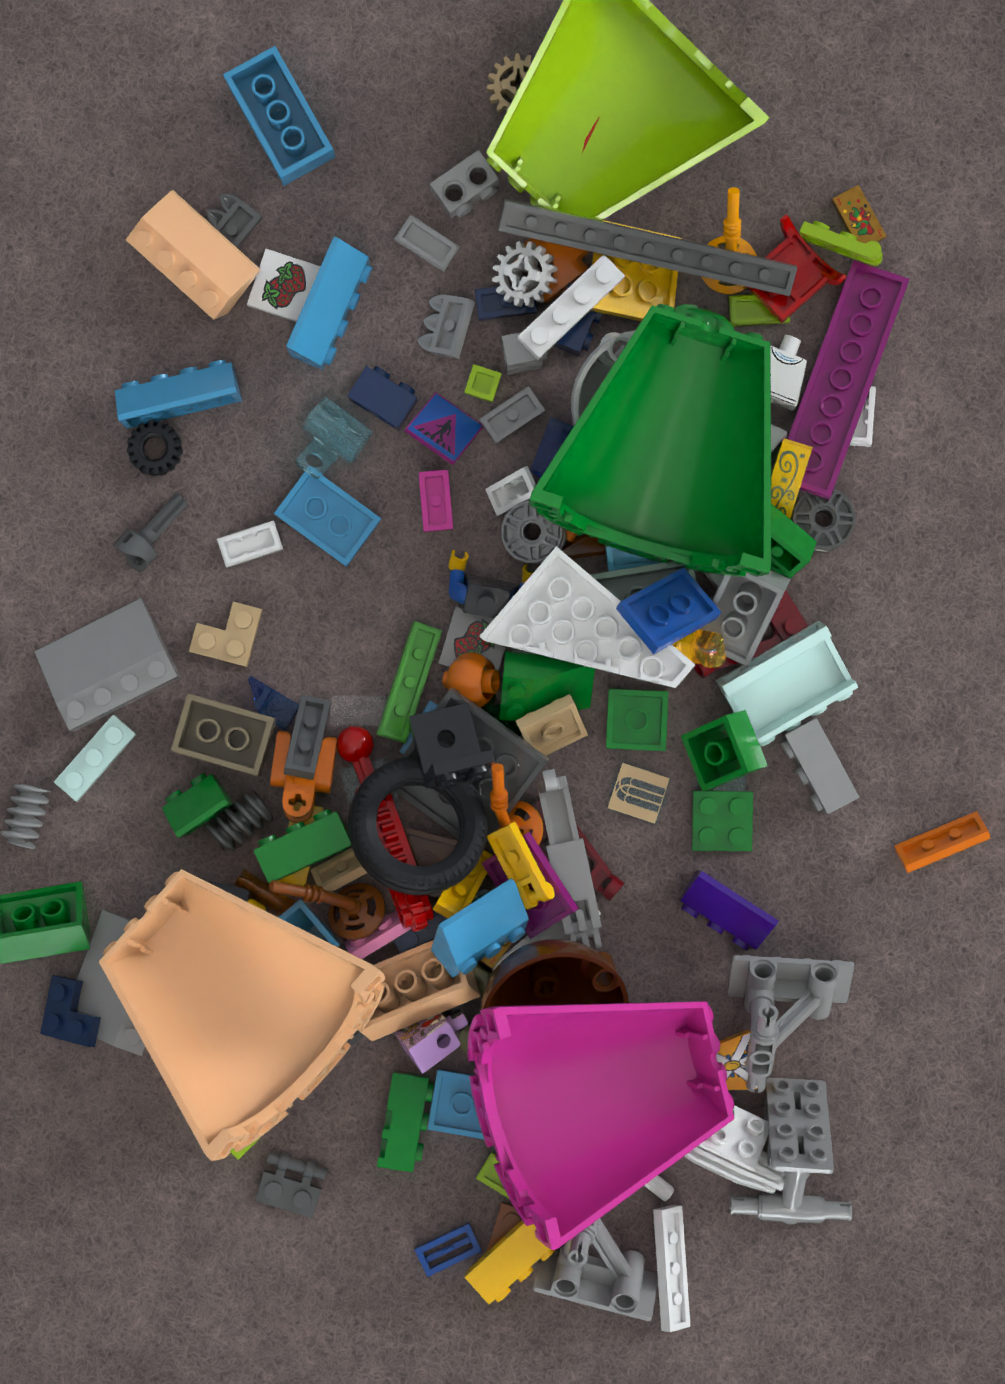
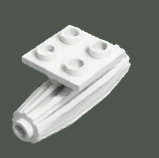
[684,1105,785,1194]

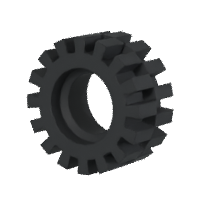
[127,420,183,476]

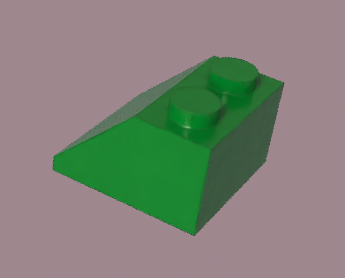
[162,772,234,838]

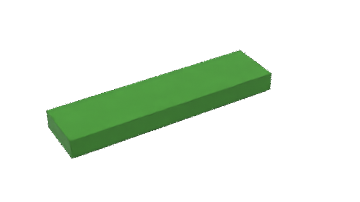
[376,621,442,744]

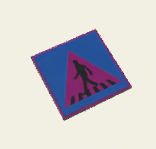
[405,392,483,465]

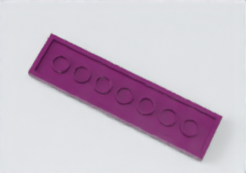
[788,260,910,500]

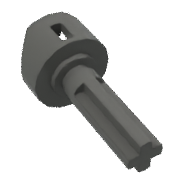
[113,493,188,573]

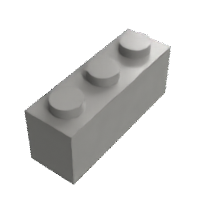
[781,718,860,815]

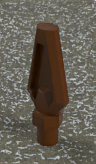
[562,534,606,559]

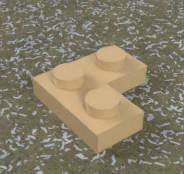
[189,602,263,667]

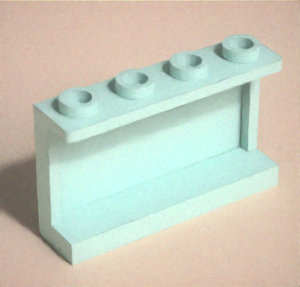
[715,621,858,746]

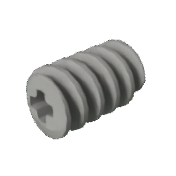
[0,784,51,849]

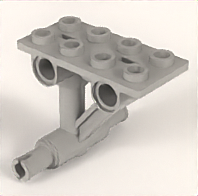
[728,955,854,1093]
[729,1078,852,1224]
[533,1218,658,1321]

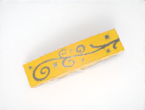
[771,438,813,519]

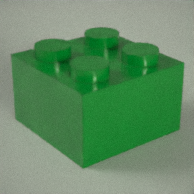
[681,710,768,792]

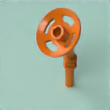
[490,763,543,846]

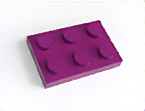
[482,832,579,939]

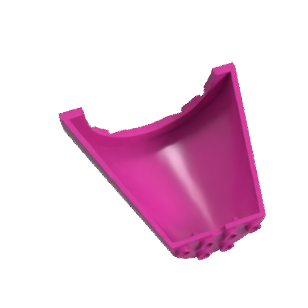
[467,1001,735,1250]

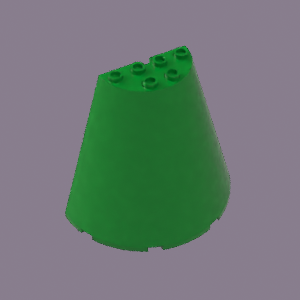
[529,304,771,577]

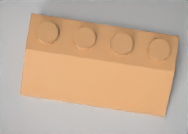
[126,190,261,320]
[360,940,481,1041]

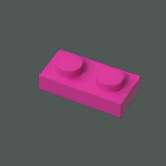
[418,470,454,533]

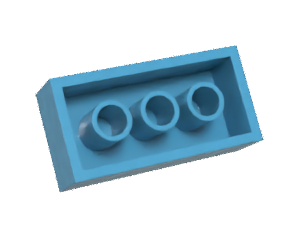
[223,46,335,186]

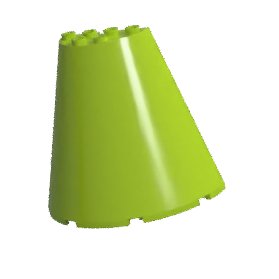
[486,0,769,221]

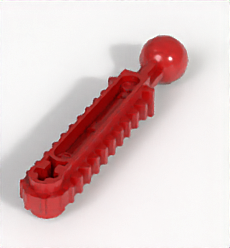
[336,726,434,932]

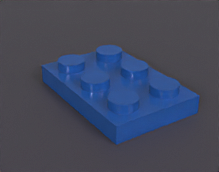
[616,567,722,655]

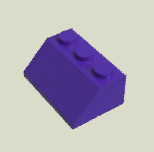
[678,870,779,951]

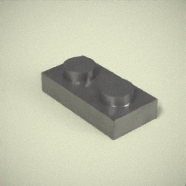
[479,386,545,445]

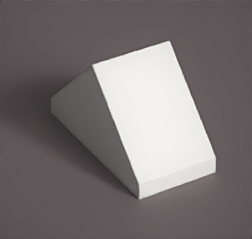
[485,466,536,516]

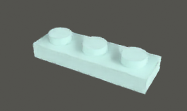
[54,715,137,802]

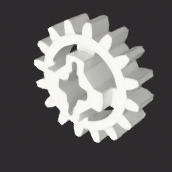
[492,241,558,307]

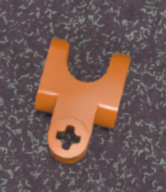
[513,238,591,303]
[270,731,337,824]

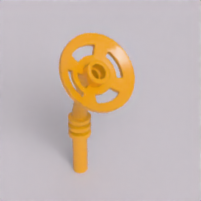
[701,187,757,294]

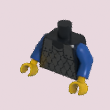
[448,550,538,618]

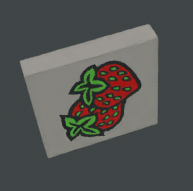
[438,607,506,671]

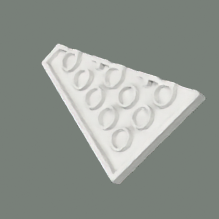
[479,546,695,688]

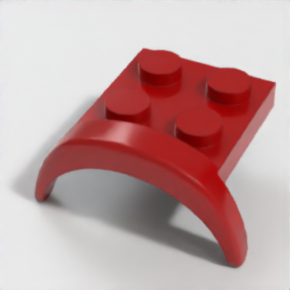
[747,215,846,323]

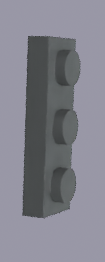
[284,695,331,780]

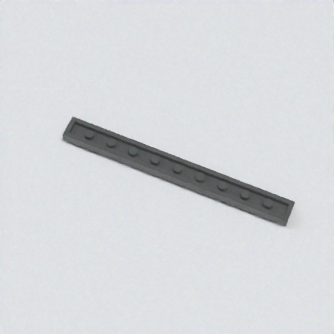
[498,199,798,296]

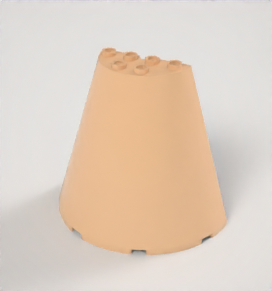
[99,869,385,1161]

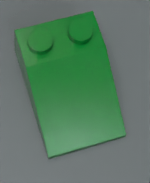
[499,651,595,721]

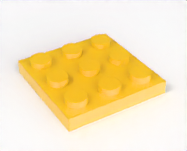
[590,220,681,321]

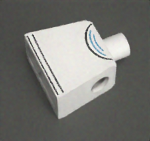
[771,335,807,411]

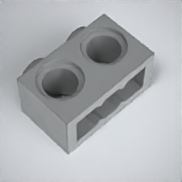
[430,150,499,219]

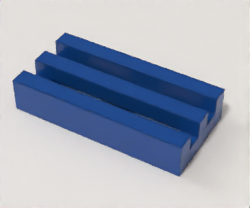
[415,1222,482,1277]

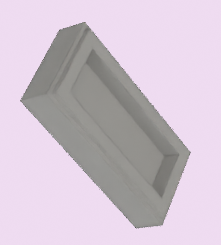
[394,214,460,273]

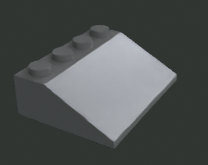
[34,598,181,731]
[77,910,147,1056]

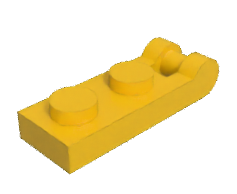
[487,822,555,910]

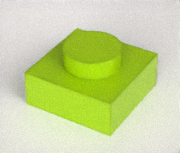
[464,364,502,403]

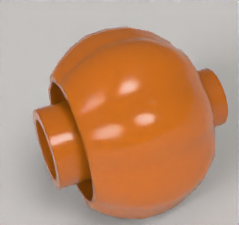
[442,652,500,707]

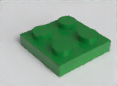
[606,689,669,751]
[692,790,753,852]

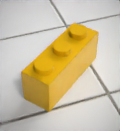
[464,1220,556,1304]

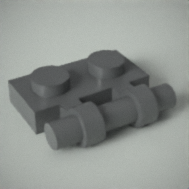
[255,1151,328,1218]

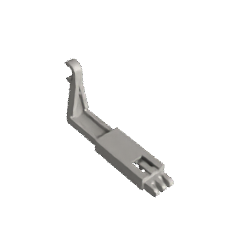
[537,769,603,949]

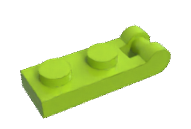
[800,221,883,266]

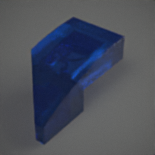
[248,676,299,731]

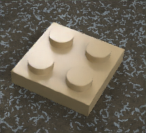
[516,694,588,756]

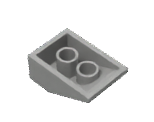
[698,570,791,667]

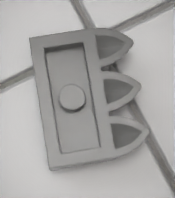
[418,294,475,359]

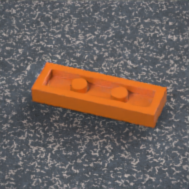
[894,811,991,873]

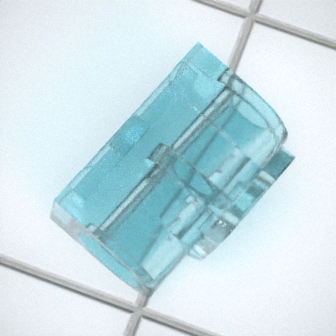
[295,396,373,479]

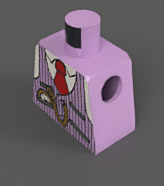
[394,1009,469,1074]

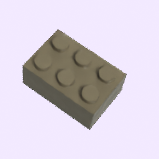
[170,693,277,776]

